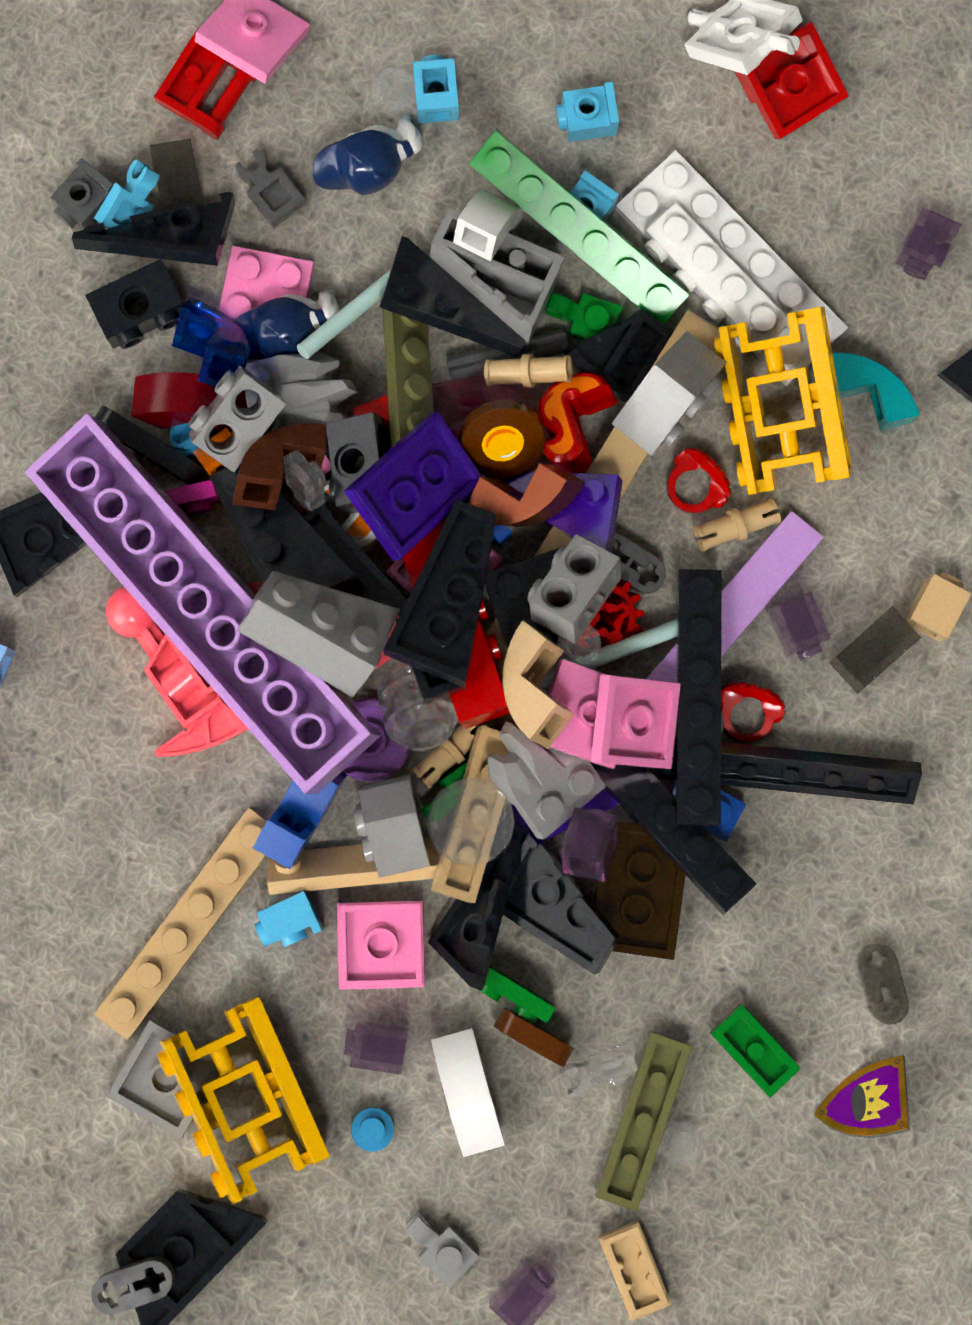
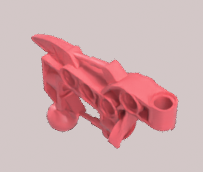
[106,582,399,757]

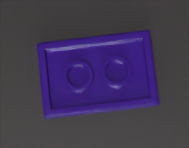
[344,411,483,560]

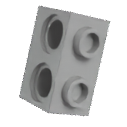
[188,365,286,472]
[528,535,621,644]

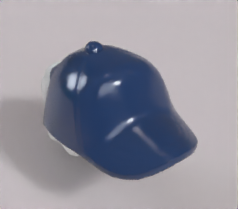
[312,115,423,195]
[228,289,339,360]

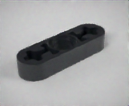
[95,405,205,485]

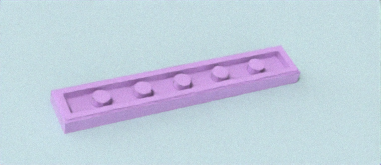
[646,511,824,683]

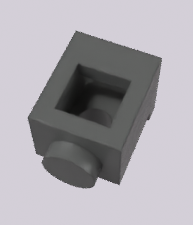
[50,158,113,229]

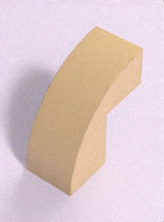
[503,620,574,749]

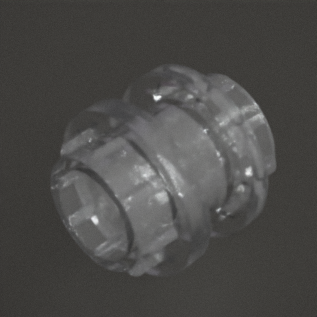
[377,662,458,751]

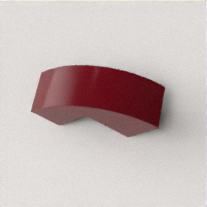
[131,372,247,433]

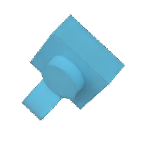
[94,159,160,228]

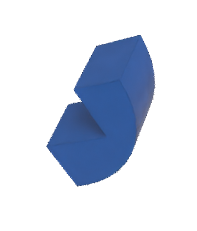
[253,772,347,869]

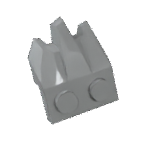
[241,353,358,437]
[487,721,606,840]

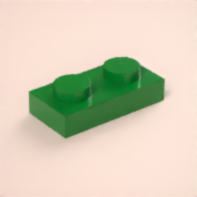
[477,966,556,1024]
[709,1004,801,1098]

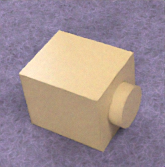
[903,573,972,642]

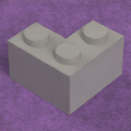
[612,331,727,456]
[353,775,430,878]

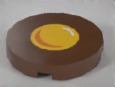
[459,399,545,479]

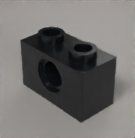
[85,259,188,349]
[325,412,391,514]

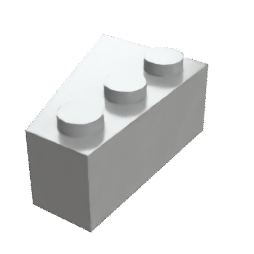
[430,208,565,348]
[237,571,401,697]

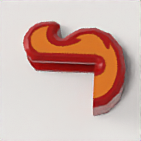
[538,372,618,473]

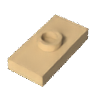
[598,1220,671,1321]

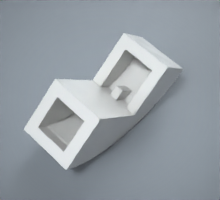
[453,190,523,261]
[431,1028,505,1157]

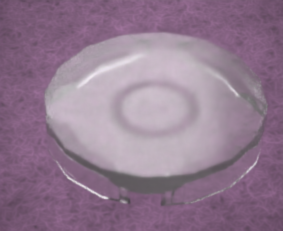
[427,778,515,866]

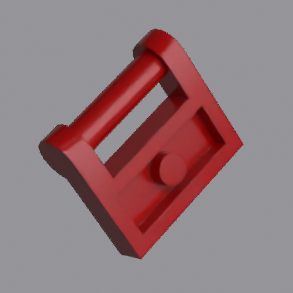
[154,29,257,140]

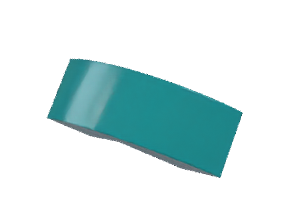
[810,353,920,431]

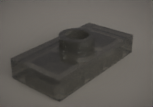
[149,138,204,209]
[829,605,922,694]

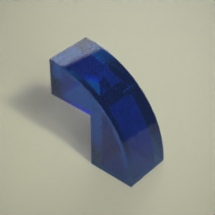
[172,297,251,387]

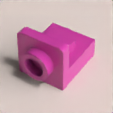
[164,480,221,515]

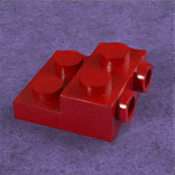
[734,22,849,140]

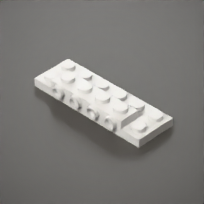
[615,150,848,387]

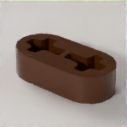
[494,1007,575,1067]

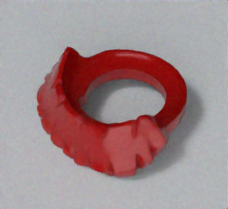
[666,447,731,514]
[721,682,786,742]

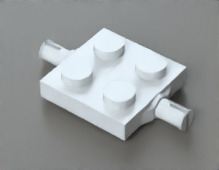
[684,0,803,75]

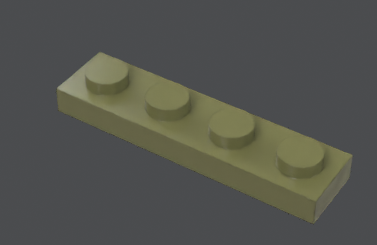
[382,308,434,448]
[595,1030,692,1212]

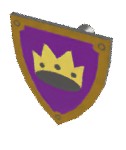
[813,1055,910,1138]

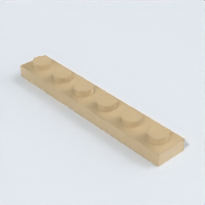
[94,808,267,1040]

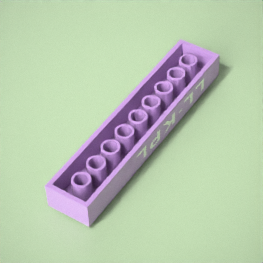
[25,413,380,794]

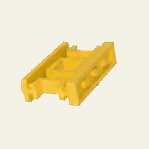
[714,306,854,495]
[157,997,330,1204]

